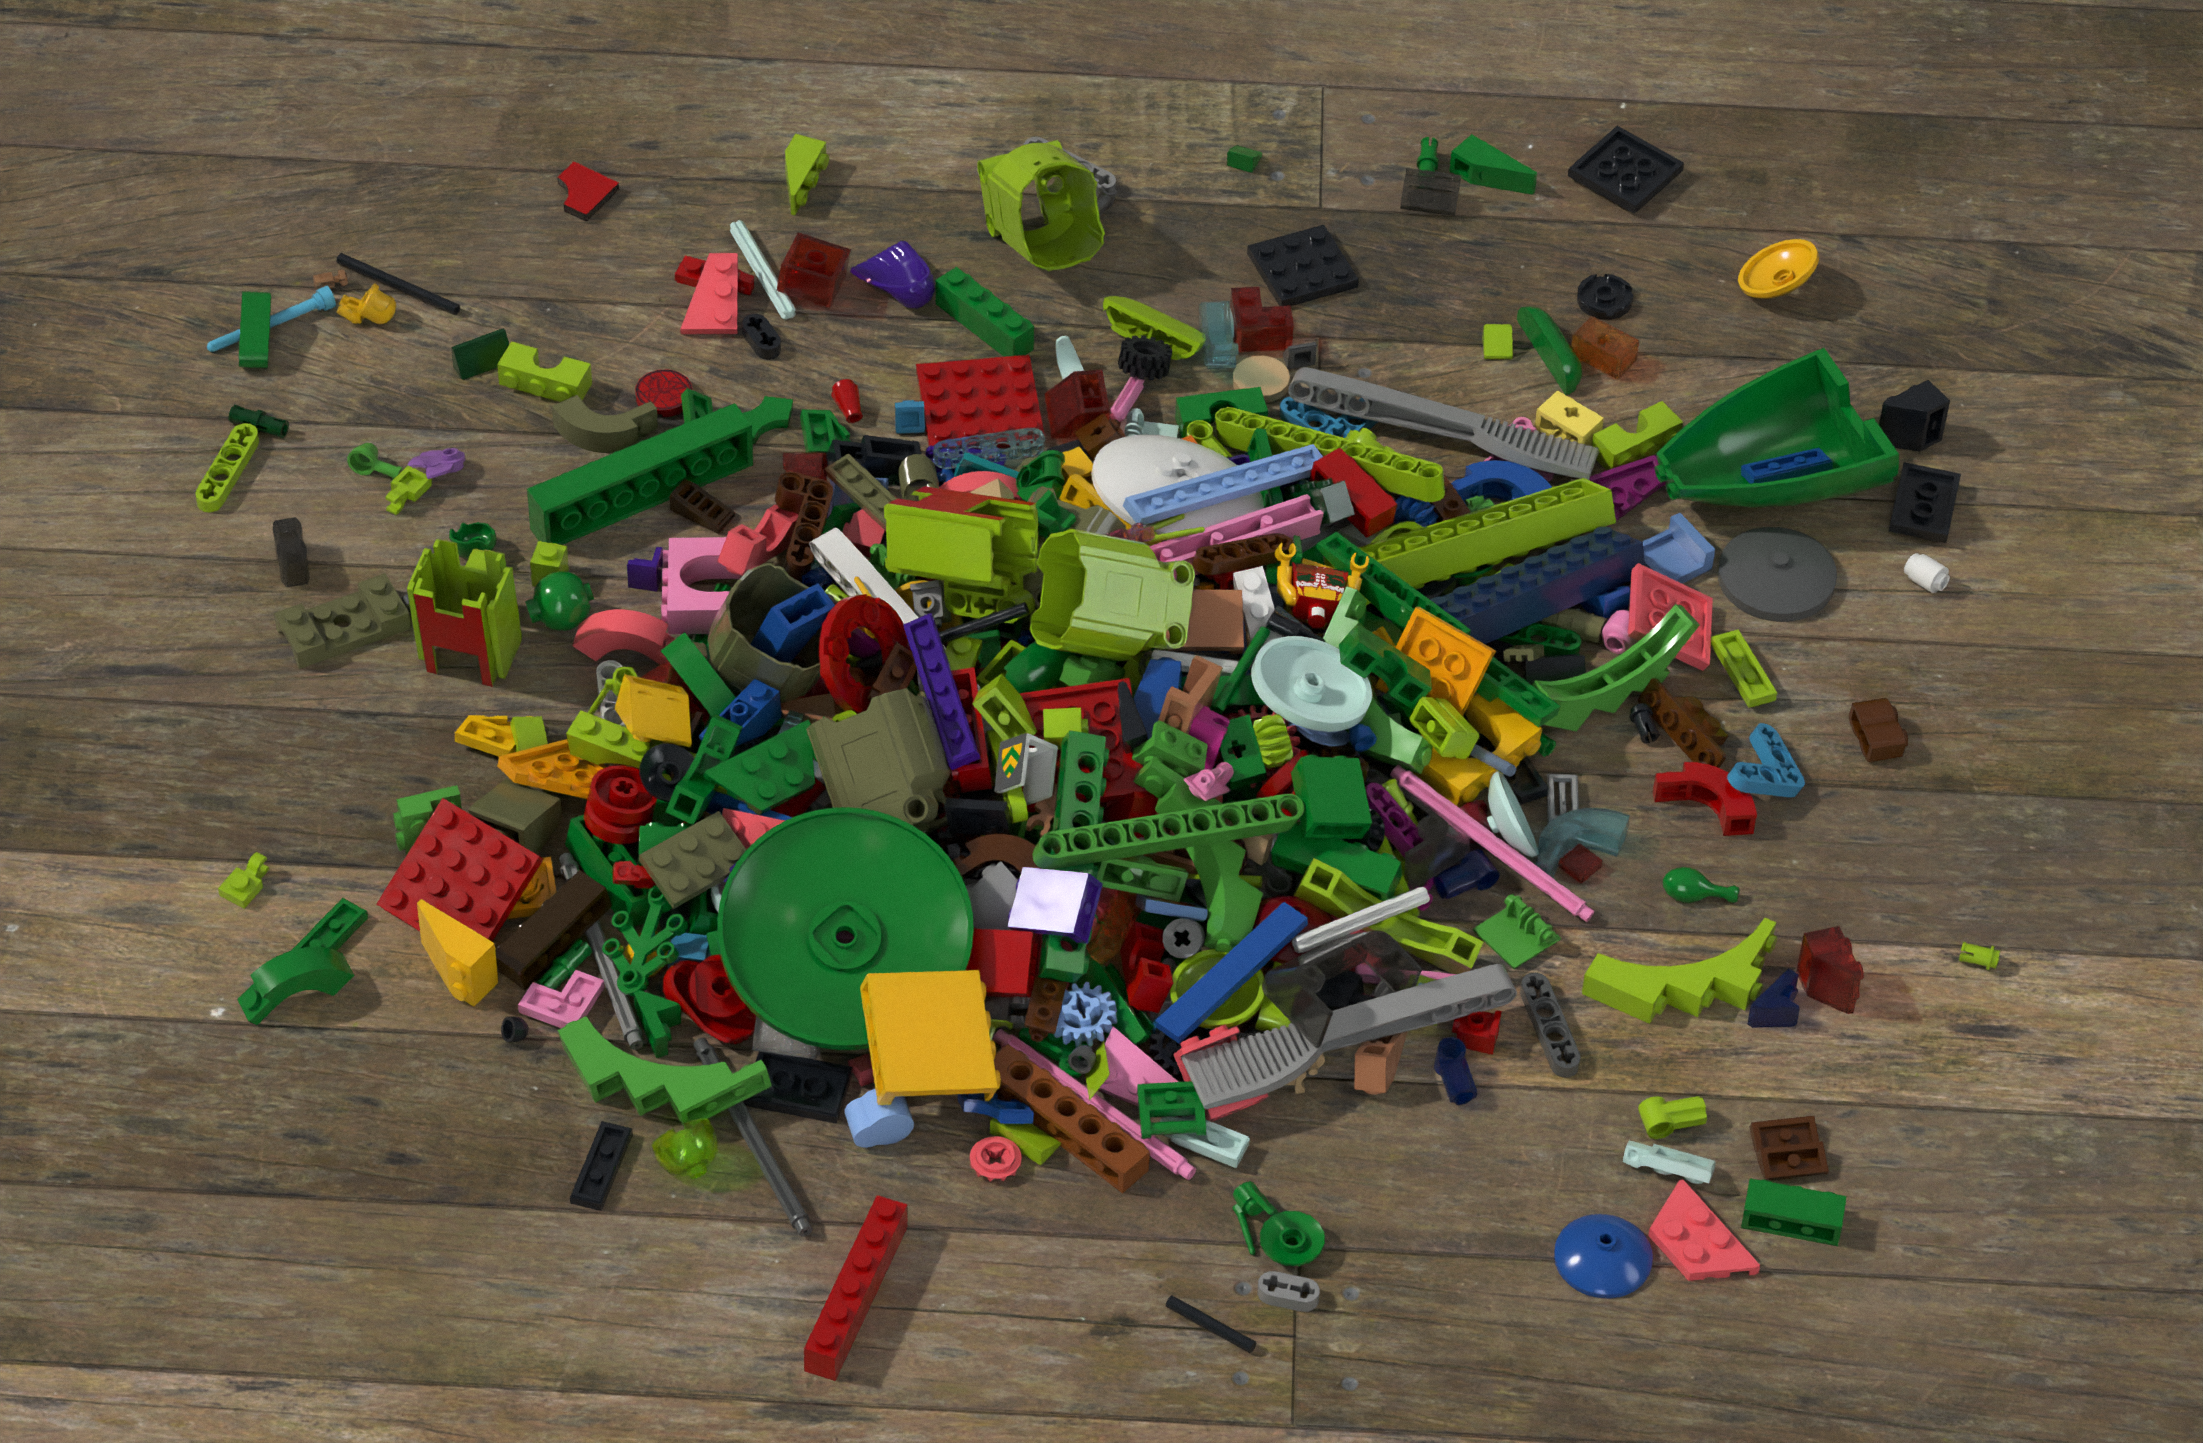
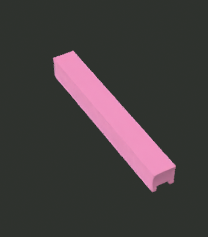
[1149,494,1324,580]

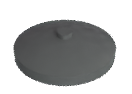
[1718,527,1837,622]

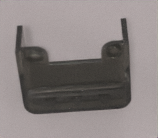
[1364,769,1470,891]
[1262,931,1423,1048]

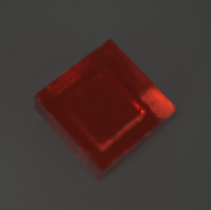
[1558,843,1603,884]

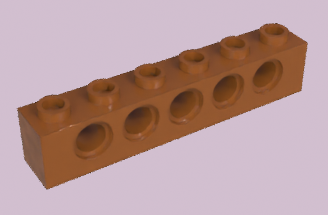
[994,1044,1150,1194]

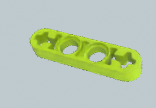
[195,423,259,513]
[986,729,1028,824]

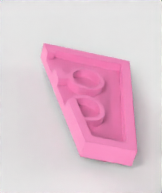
[1098,1027,1178,1117]

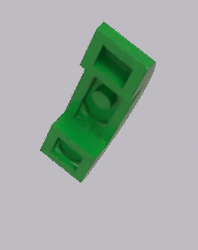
[661,632,736,716]

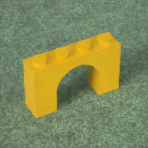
[1411,694,1543,808]

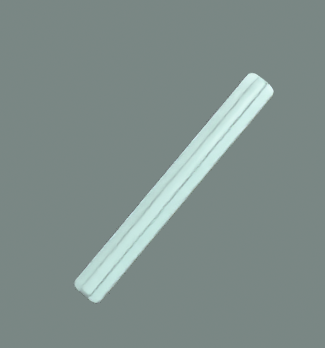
[730,220,796,320]

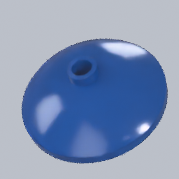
[1554,1214,1653,1298]

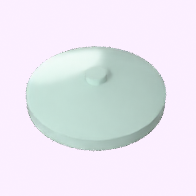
[1251,636,1372,732]

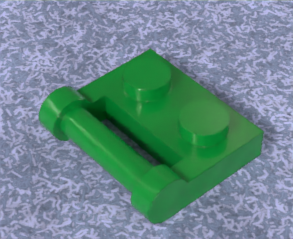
[1137,1081,1206,1139]

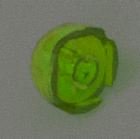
[652,1119,718,1179]

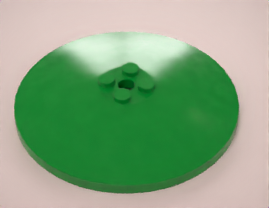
[717,807,974,1050]

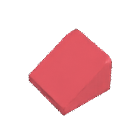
[848,1053,874,1087]

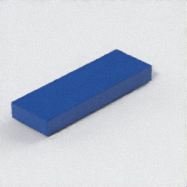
[1741,448,1833,483]

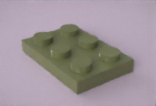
[639,811,746,909]

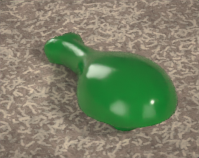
[1663,867,1740,903]

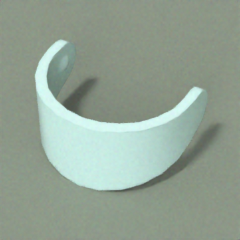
[1056,336,1088,386]

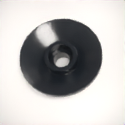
[639,744,694,802]

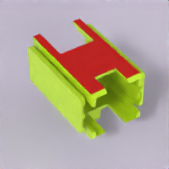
[884,486,1039,623]
[407,539,522,687]

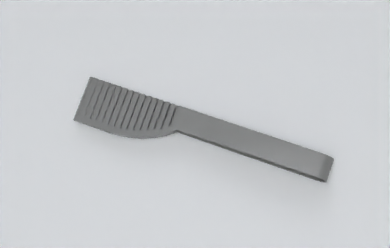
[1289,367,1599,480]
[1181,964,1517,1109]

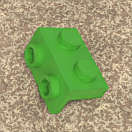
[1132,720,1208,778]

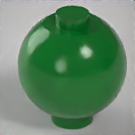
[525,571,594,631]

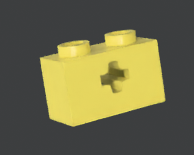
[1535,391,1604,446]

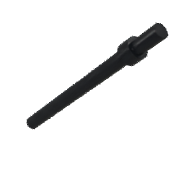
[856,602,1029,671]

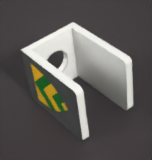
[994,733,1058,805]

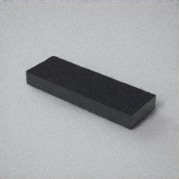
[570,1121,633,1211]

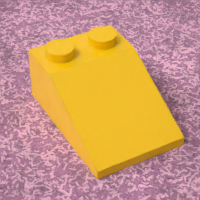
[417,899,498,1006]

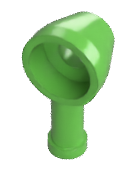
[347,443,403,479]

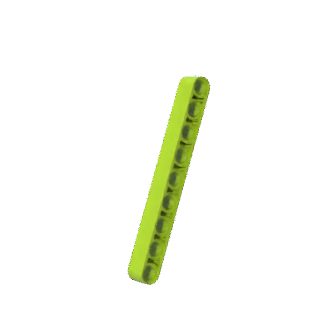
[1215,407,1445,502]

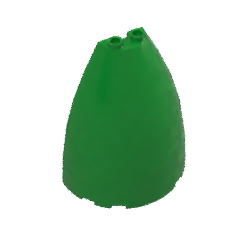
[1654,348,1899,508]

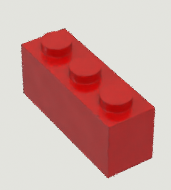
[1309,448,1397,538]

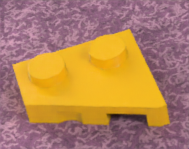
[455,715,533,757]

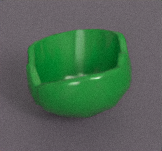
[449,522,497,560]

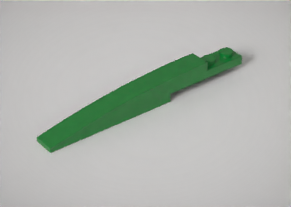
[1316,532,1560,727]

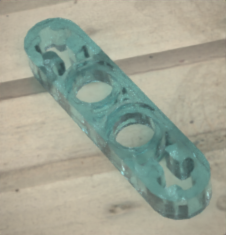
[933,428,1045,469]

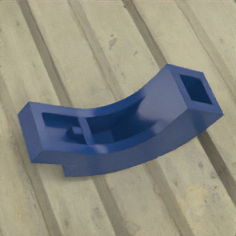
[1451,460,1552,506]

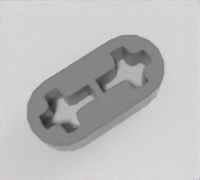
[1257,1271,1320,1312]

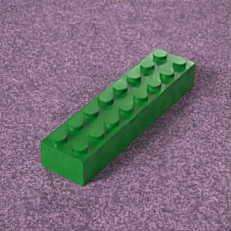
[527,403,753,545]

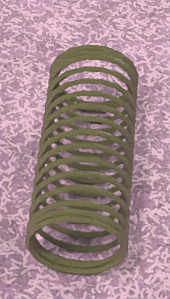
[899,454,939,501]

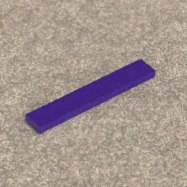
[903,613,981,770]

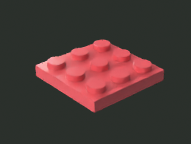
[1628,563,1713,671]

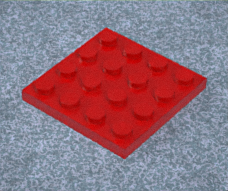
[916,355,1045,450]
[1019,678,1147,813]
[376,798,544,942]

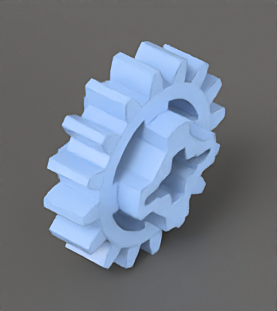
[1054,982,1117,1047]

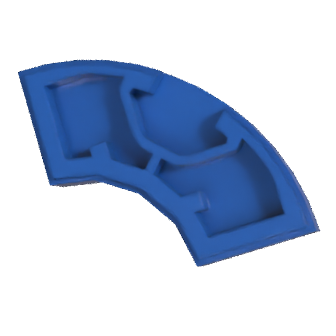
[958,1093,1034,1124]

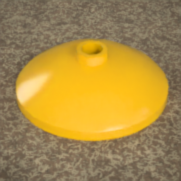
[1738,239,1819,299]

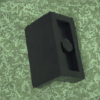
[1521,654,1586,685]

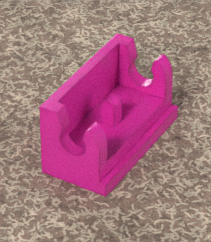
[1188,706,1230,770]

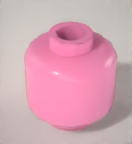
[1601,610,1638,654]

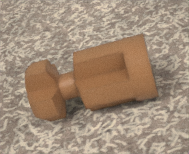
[313,270,348,290]

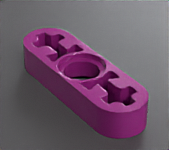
[1365,782,1430,862]

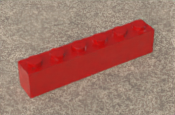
[804,1195,908,1381]

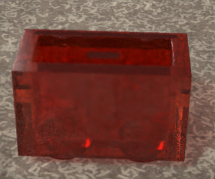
[1045,369,1110,439]
[1796,926,1864,1014]

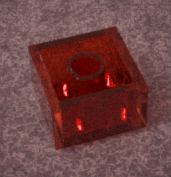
[776,232,851,308]

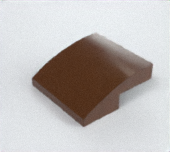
[1749,1116,1829,1180]

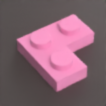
[518,970,605,1028]

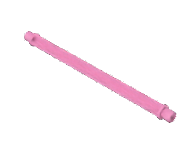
[1390,765,1595,922]
[993,1029,1196,1180]

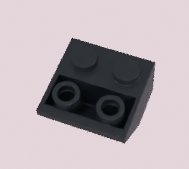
[1879,380,1950,452]

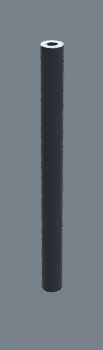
[336,253,460,315]

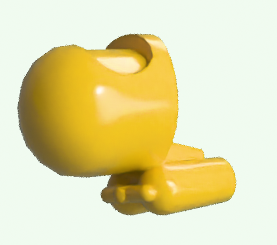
[336,283,397,324]

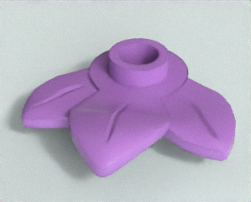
[407,448,465,479]

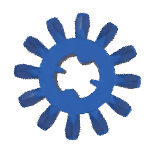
[1392,495,1439,527]

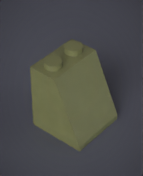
[468,779,562,855]

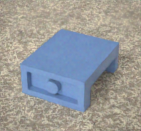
[1642,513,1715,584]

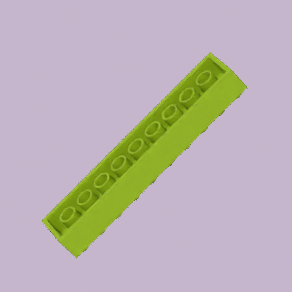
[1324,478,1616,605]

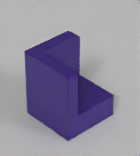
[627,547,663,592]

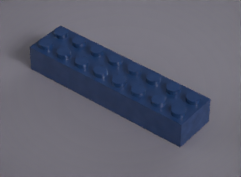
[1431,527,1645,644]

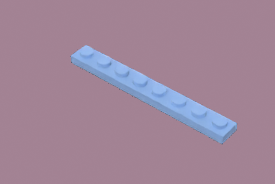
[1123,444,1323,526]

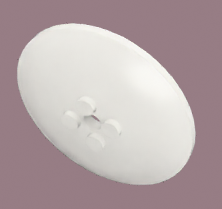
[1091,434,1264,540]

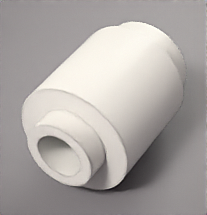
[1904,553,1950,593]

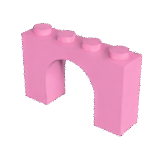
[661,537,741,634]

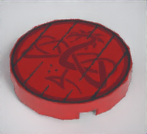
[635,369,692,417]

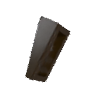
[669,478,735,534]

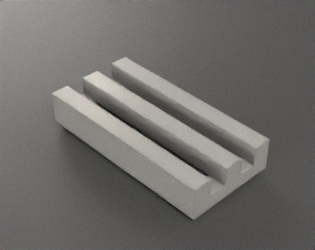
[1546,774,1579,829]

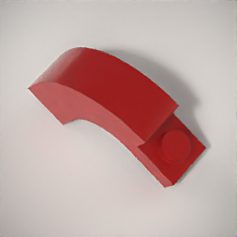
[1653,762,1757,836]

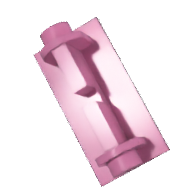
[1184,762,1234,802]

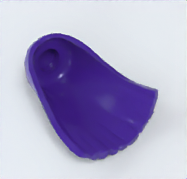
[850,241,935,309]

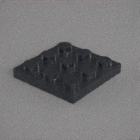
[1568,125,1684,214]
[1247,225,1359,309]

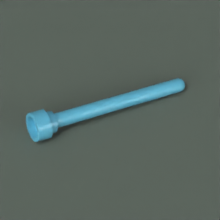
[207,286,336,352]

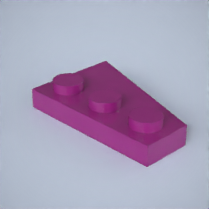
[1589,455,1666,527]

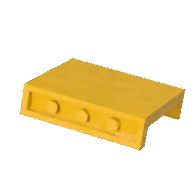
[860,970,1001,1105]

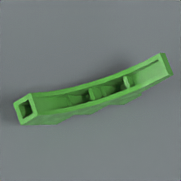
[1532,604,1700,732]

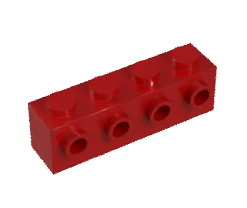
[952,667,992,793]

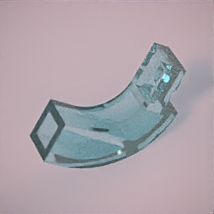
[1198,301,1239,369]
[1536,808,1630,878]

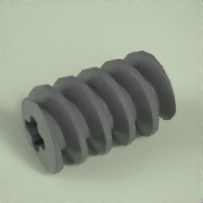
[1163,918,1206,959]

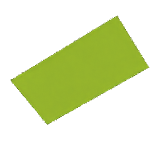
[1085,1041,1110,1101]

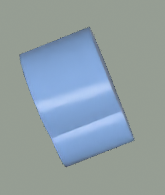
[844,1089,914,1148]

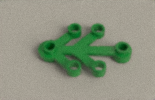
[602,885,688,997]

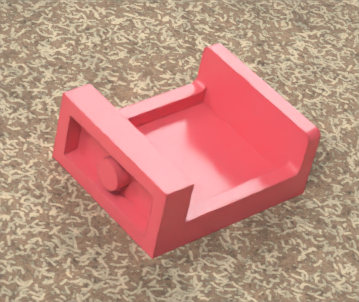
[1173,1025,1269,1122]

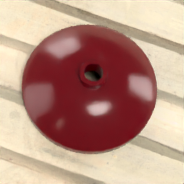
[1252,895,1339,967]

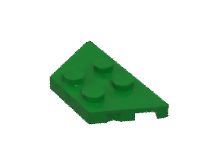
[703,720,815,815]

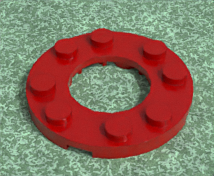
[819,594,911,714]

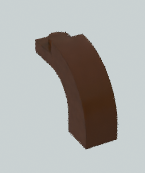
[952,834,1041,880]

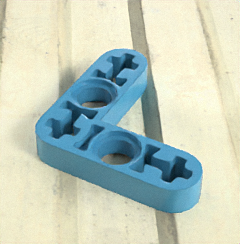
[1280,397,1378,438]
[1727,723,1805,797]

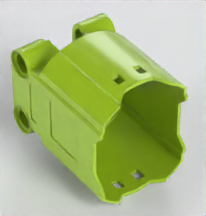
[977,140,1105,272]
[1030,529,1195,661]

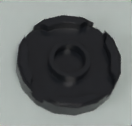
[1577,274,1633,320]

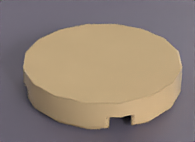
[1233,355,1290,403]

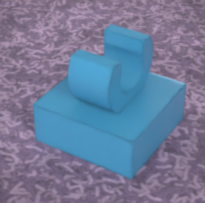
[895,400,925,434]

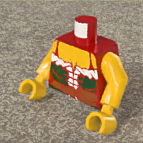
[1275,543,1369,628]

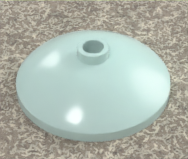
[1487,771,1539,857]

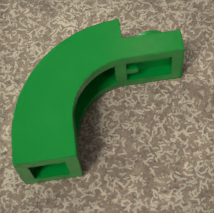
[666,714,743,825]
[237,946,355,1025]

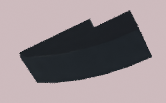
[826,435,921,477]

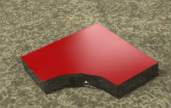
[557,161,619,222]

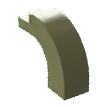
[552,395,658,453]

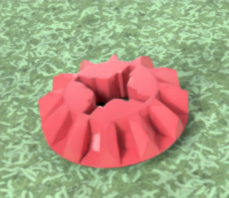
[970,1136,1022,1182]

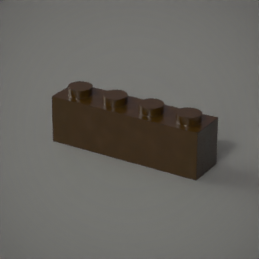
[496,870,613,991]

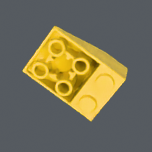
[614,674,692,747]

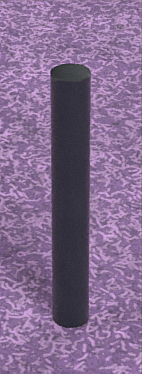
[1166,1295,1257,1353]

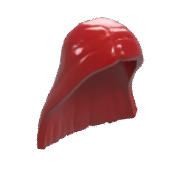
[663,960,761,1045]

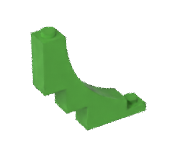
[1323,586,1433,774]
[1133,758,1263,953]
[1011,812,1189,902]
[557,1016,772,1130]

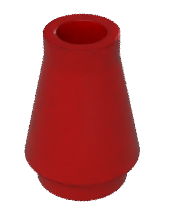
[831,379,863,423]

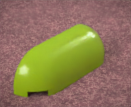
[1103,296,1206,360]

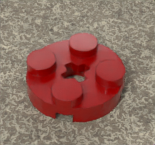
[688,954,746,1019]

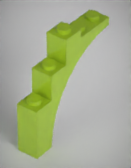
[1582,918,1778,1024]

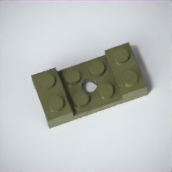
[274,573,411,669]

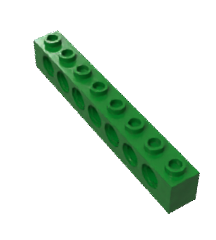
[1038,730,1109,983]

